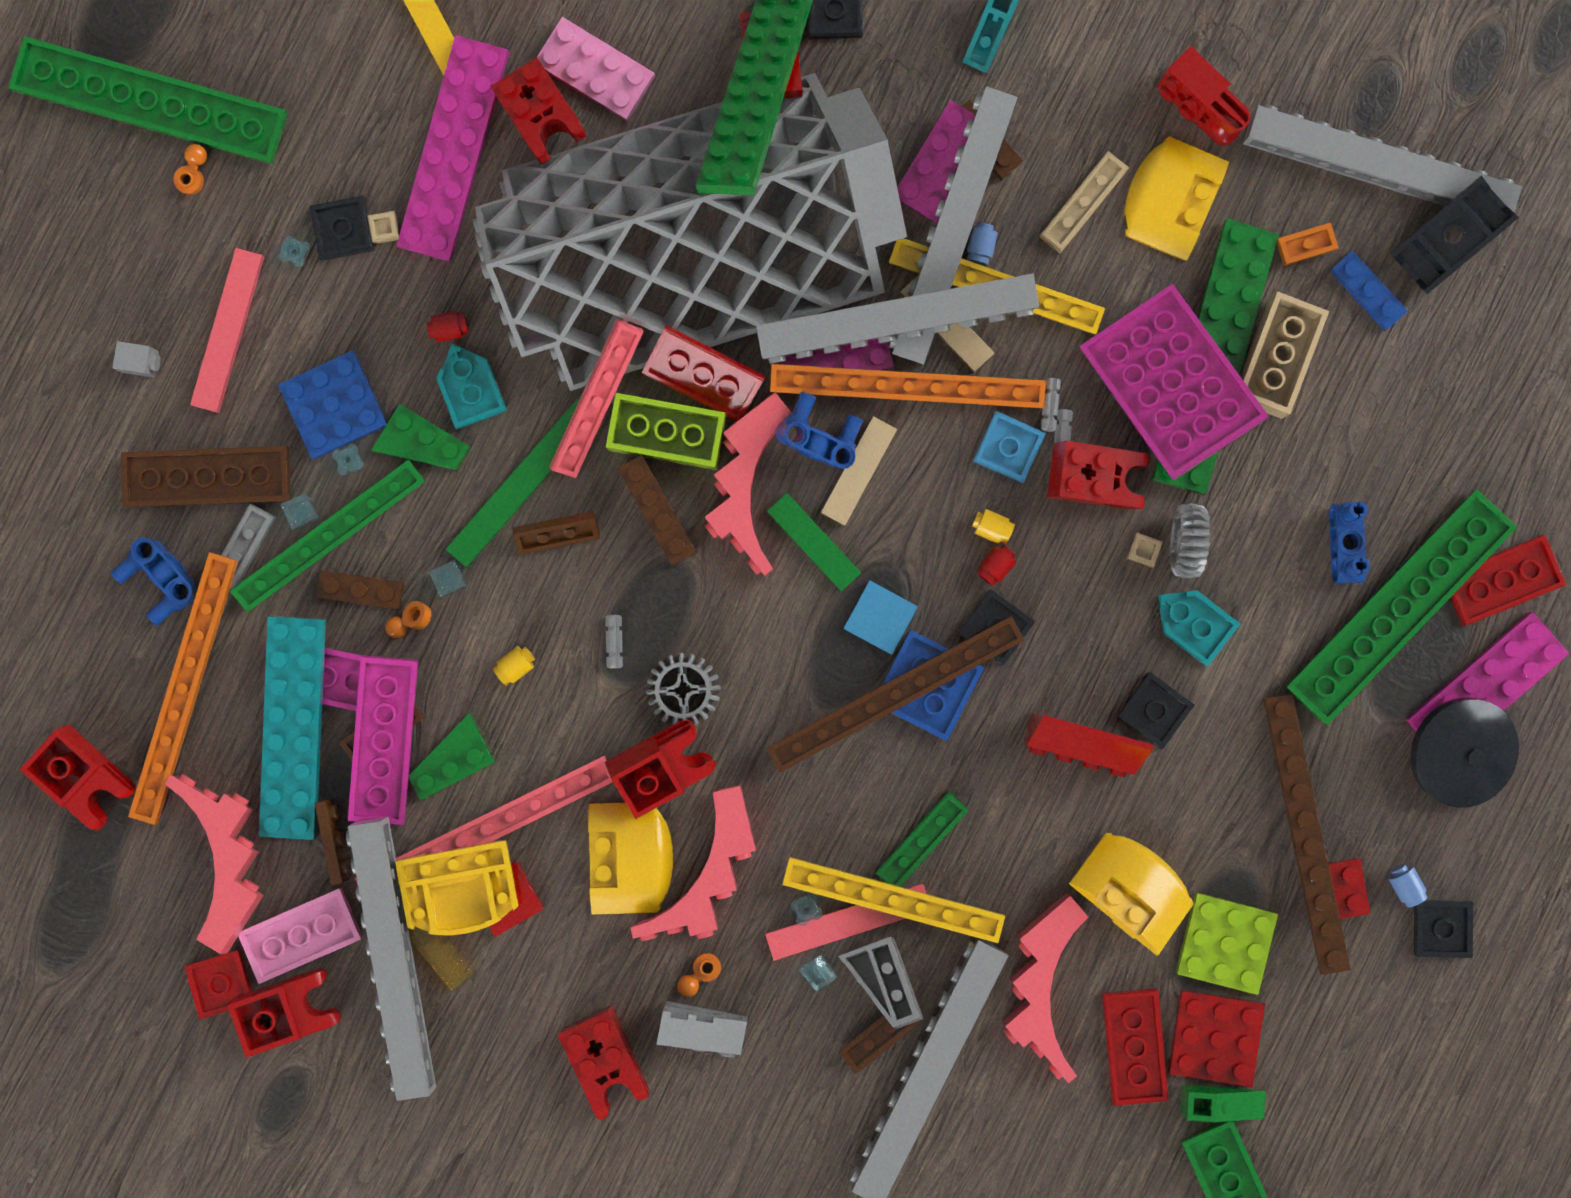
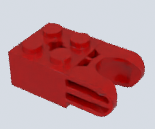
[1157,46,1251,146]
[490,57,587,165]
[1047,440,1150,510]
[605,720,716,819]
[19,724,136,830]
[227,968,342,1058]
[558,1005,649,1120]

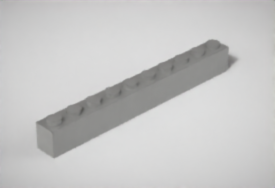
[889,86,1018,365]
[1242,105,1522,212]
[756,273,1039,364]
[346,816,436,1101]
[849,937,1009,1198]

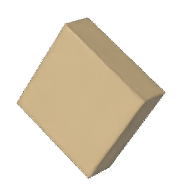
[367,211,400,244]
[1126,532,1163,568]

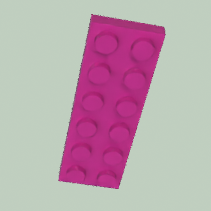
[1405,612,1570,731]
[348,655,418,825]

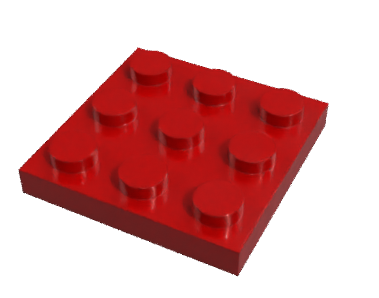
[1168,989,1265,1088]

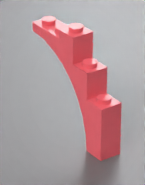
[705,392,792,577]
[165,774,264,954]
[631,784,756,941]
[1002,893,1088,1083]

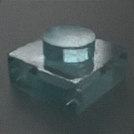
[280,493,319,530]
[429,560,467,597]
[799,954,837,991]

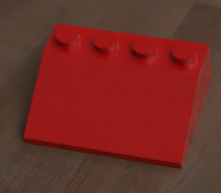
[1023,713,1154,778]

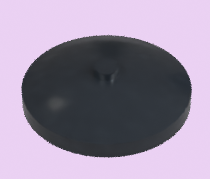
[1411,697,1519,808]

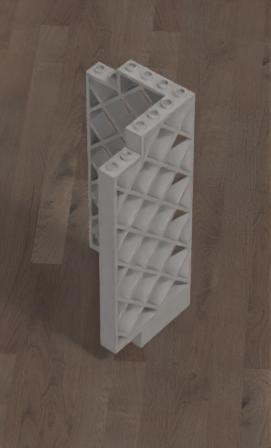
[472,73,907,391]

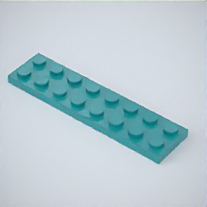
[259,616,326,840]

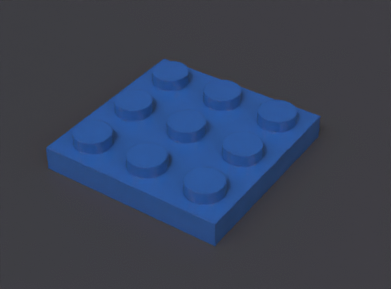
[278,350,387,460]
[882,630,985,741]

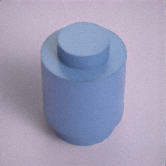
[966,223,998,265]
[1388,864,1428,907]

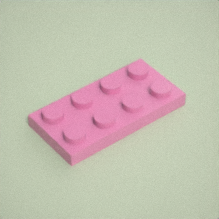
[537,17,655,122]
[238,887,363,984]

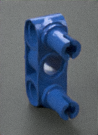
[776,392,863,469]
[1329,502,1371,583]
[110,538,198,625]

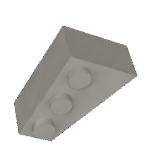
[838,937,923,1029]
[656,1001,748,1057]

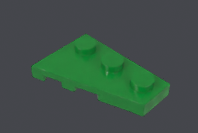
[371,404,471,471]
[409,713,496,801]

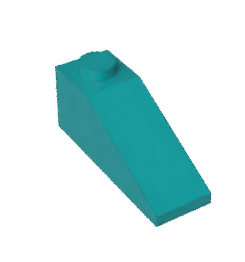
[962,0,1019,73]

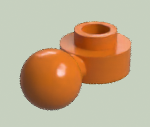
[173,144,207,195]
[385,601,431,638]
[677,953,721,997]

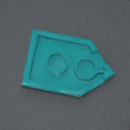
[436,343,507,430]
[1158,590,1241,667]

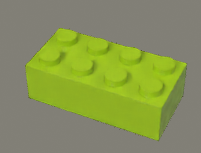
[606,393,726,470]

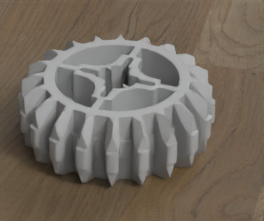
[1169,503,1211,578]
[646,653,721,725]

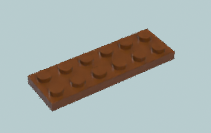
[121,446,290,508]

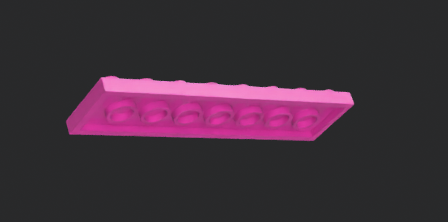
[397,35,510,262]

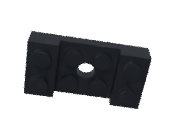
[1390,176,1519,294]

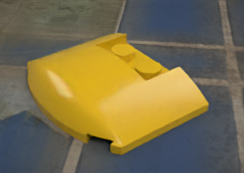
[1124,136,1229,262]
[588,802,673,914]
[1069,833,1194,956]
[395,840,519,935]

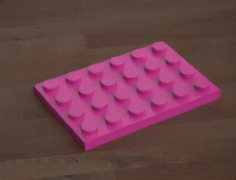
[1079,283,1268,481]

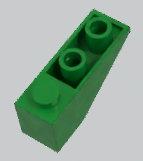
[1180,1084,1266,1122]

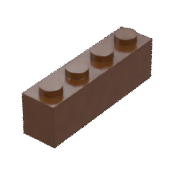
[618,455,697,567]

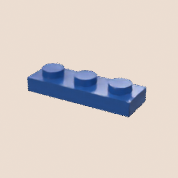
[1329,250,1408,331]

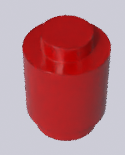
[426,311,469,343]
[976,545,1016,587]

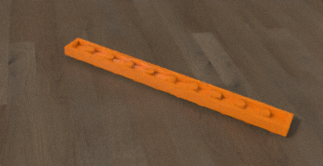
[770,364,1046,408]
[128,552,239,825]

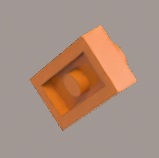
[1276,222,1339,266]

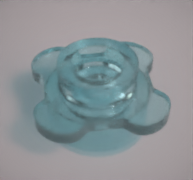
[279,236,310,267]
[332,444,364,476]
[790,894,822,926]

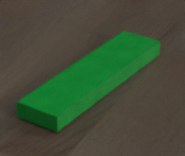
[767,493,861,592]
[875,791,969,886]

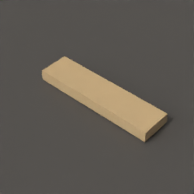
[1039,151,1129,254]
[900,274,995,373]
[821,416,897,526]

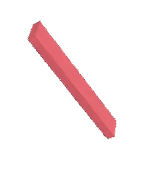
[190,248,264,413]
[549,319,644,478]
[765,883,927,961]

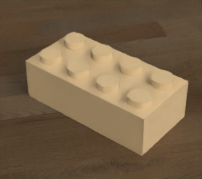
[1240,291,1329,419]

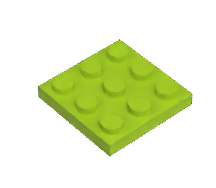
[1175,892,1278,995]

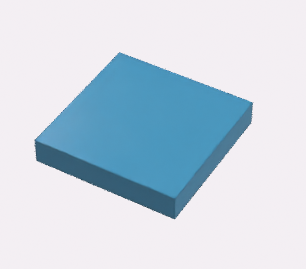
[973,411,1046,484]
[843,581,918,655]

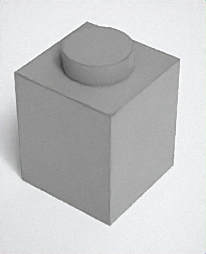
[112,341,161,378]

